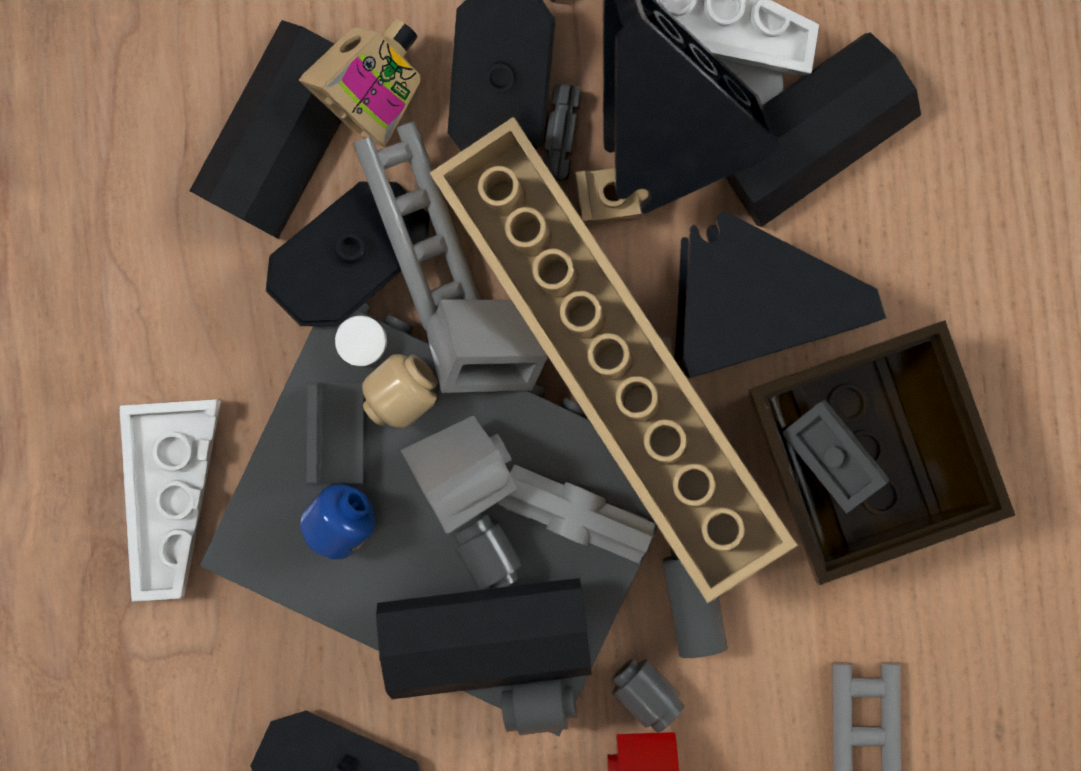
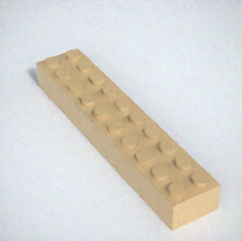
[430,117,797,603]

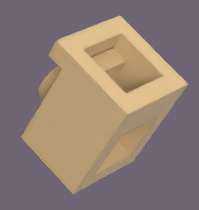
[575,168,648,226]

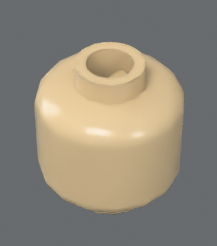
[362,354,438,429]

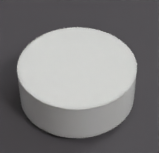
[335,316,387,366]

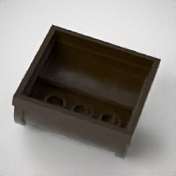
[748,320,1015,585]

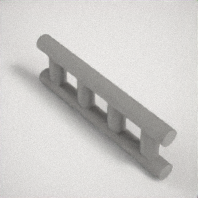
[353,121,482,330]
[832,662,901,771]

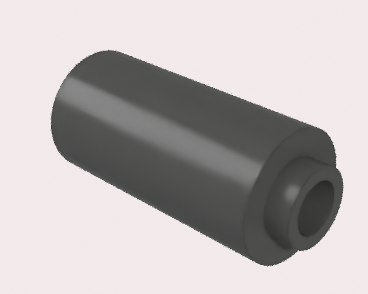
[662,547,728,658]

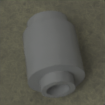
[453,514,523,590]
[612,659,685,733]
[501,678,577,735]

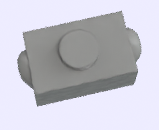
[426,299,548,393]
[400,416,517,534]

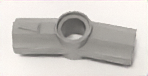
[498,464,655,563]

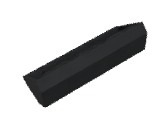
[189,20,342,239]
[725,32,921,227]
[376,578,592,699]

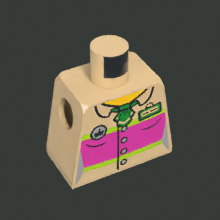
[299,19,420,147]

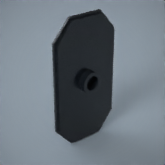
[447,0,556,151]
[266,181,430,326]
[250,710,421,771]

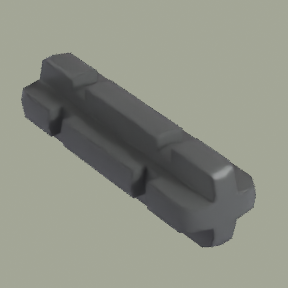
[543,84,582,181]

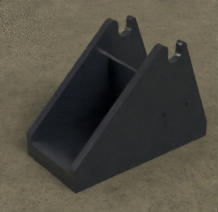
[603,0,781,214]
[674,212,887,379]

